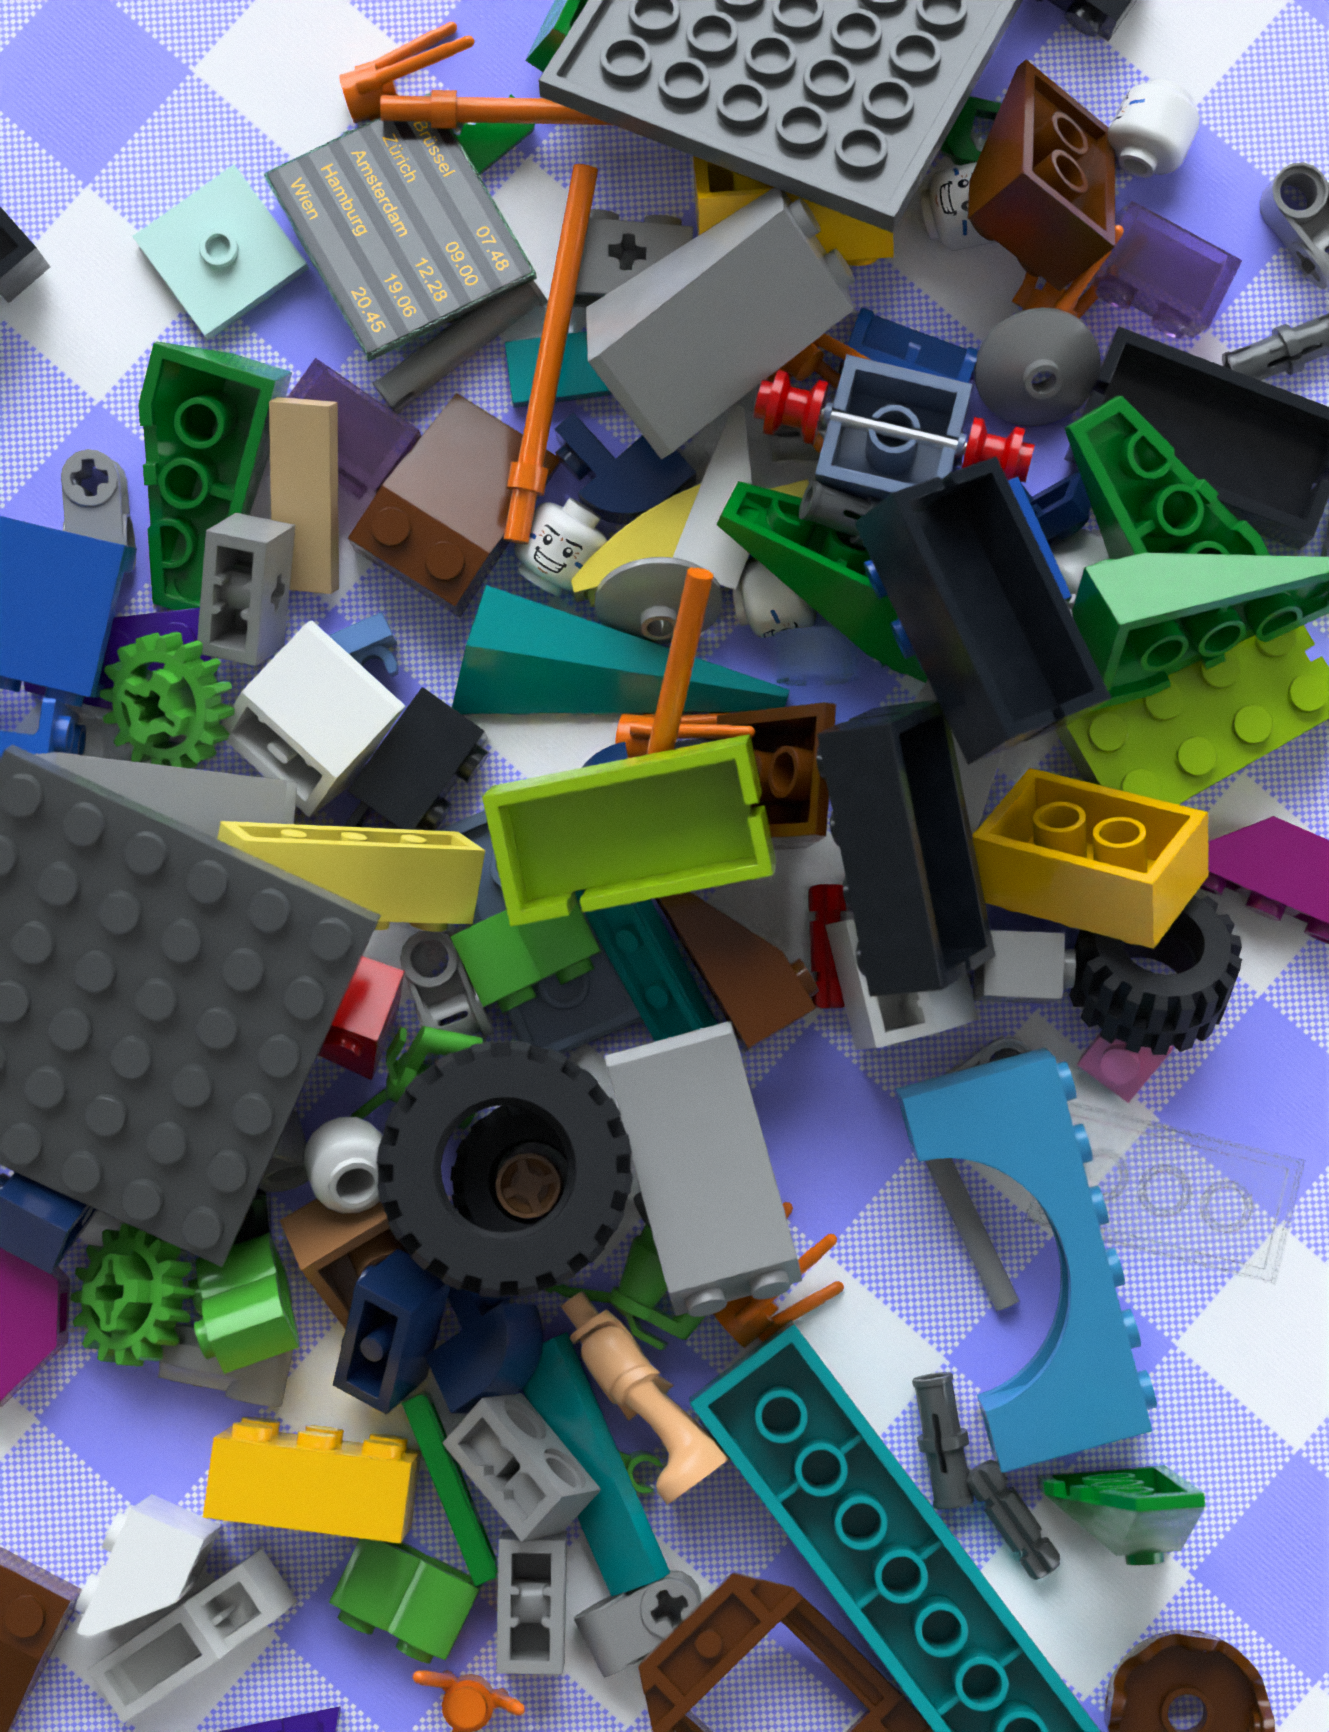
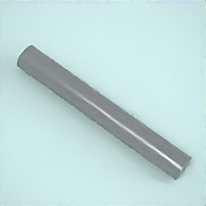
[925,1158,1020,1312]

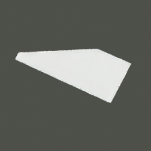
[672,404,752,590]

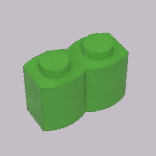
[450,900,602,1013]
[188,1232,300,1374]
[329,1538,484,1664]

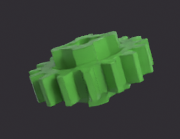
[100,632,235,769]
[70,1223,195,1367]

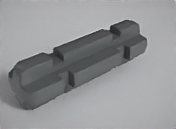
[966,1459,1060,1580]

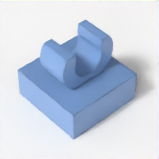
[328,612,399,677]

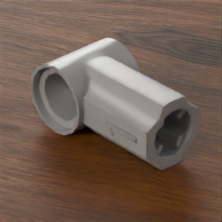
[158,1323,294,1407]

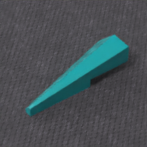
[452,585,790,716]

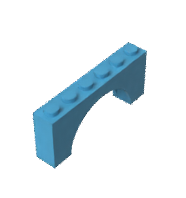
[895,1047,1157,1473]

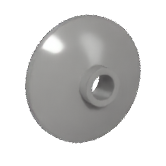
[974,307,1101,426]
[595,557,723,644]

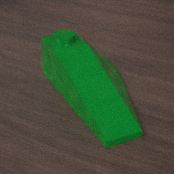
[138,341,293,610]
[1064,395,1270,559]
[716,481,928,683]
[1072,553,1329,711]
[1037,1465,1206,1565]

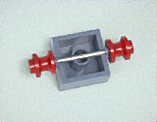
[753,354,1035,513]

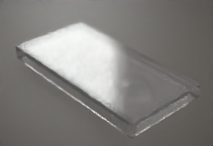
[1024,1101,1306,1285]

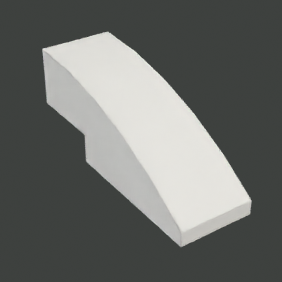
[87,1548,298,1724]

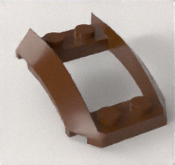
[638,1572,934,1732]

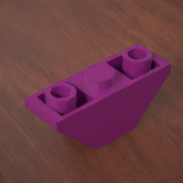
[1199,816,1329,944]
[0,1247,70,1407]

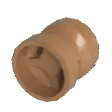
[495,1153,564,1219]

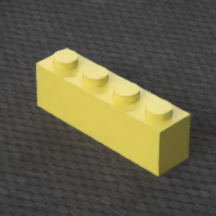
[218,821,485,932]

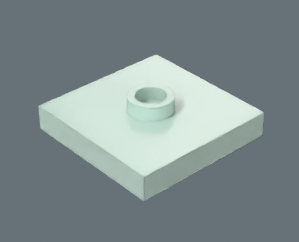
[132,164,309,341]

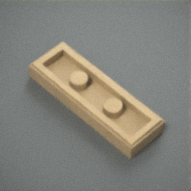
[269,397,339,594]

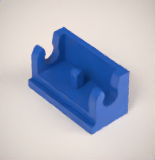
[838,307,978,383]

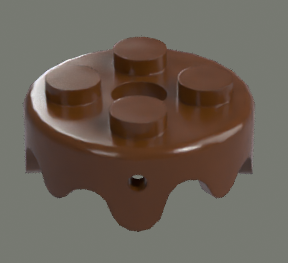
[1104,1629,1275,1732]

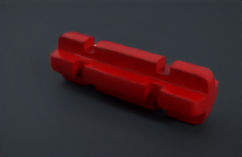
[808,884,846,1009]

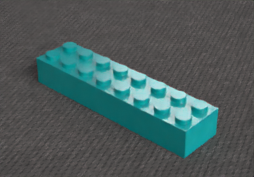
[689,1320,1101,1732]

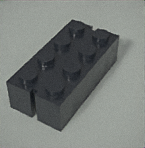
[1064,326,1329,550]
[854,457,1112,765]
[816,699,995,997]

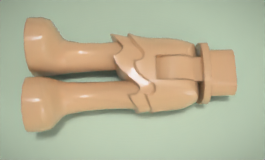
[561,1291,730,1505]

